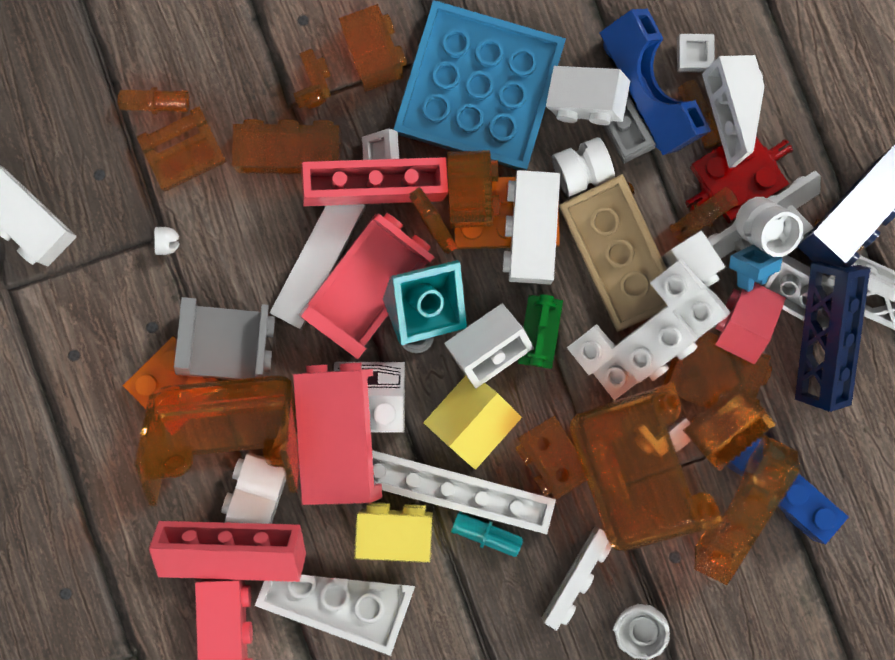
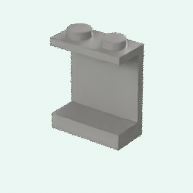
[174,297,275,382]

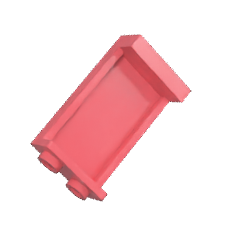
[299,213,435,359]
[293,362,383,505]

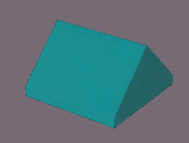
[383,260,467,345]

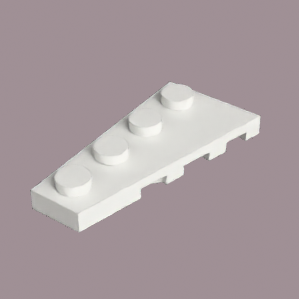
[255,575,415,656]

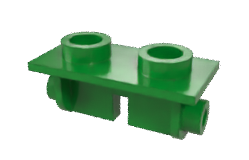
[517,294,563,369]

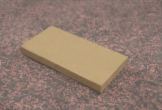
[559,174,667,332]

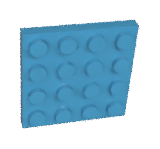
[393,0,566,171]

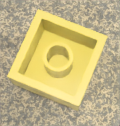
[355,502,433,562]

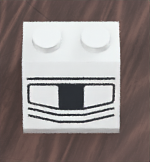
[334,362,405,432]

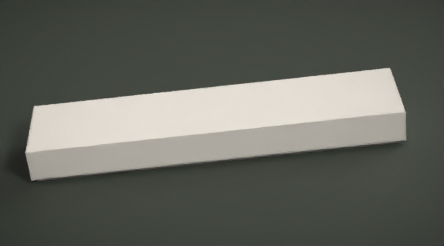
[270,204,366,330]

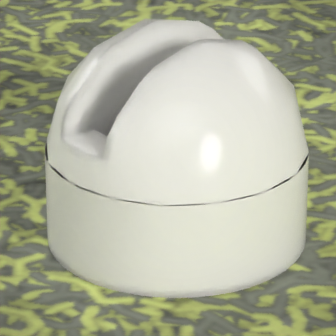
[154,227,180,255]

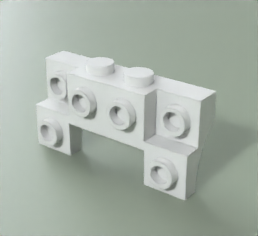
[567,259,730,400]

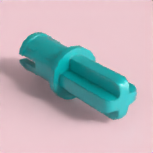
[451,511,523,557]

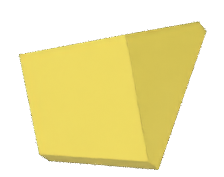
[423,375,522,470]

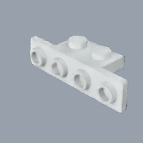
[707,171,821,259]

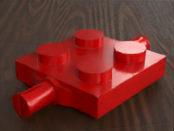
[685,137,793,224]

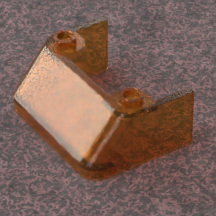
[134,375,299,506]

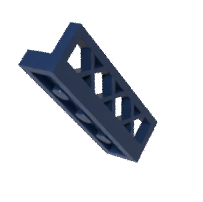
[795,262,870,412]

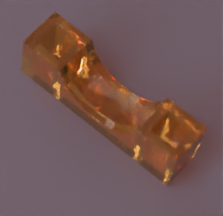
[694,435,800,585]

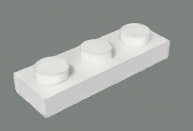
[541,526,612,631]

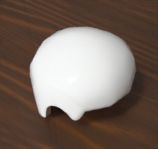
[613,604,670,660]

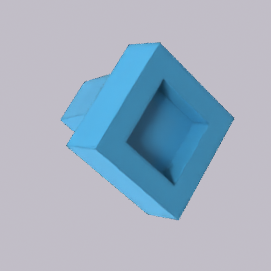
[729,245,783,292]

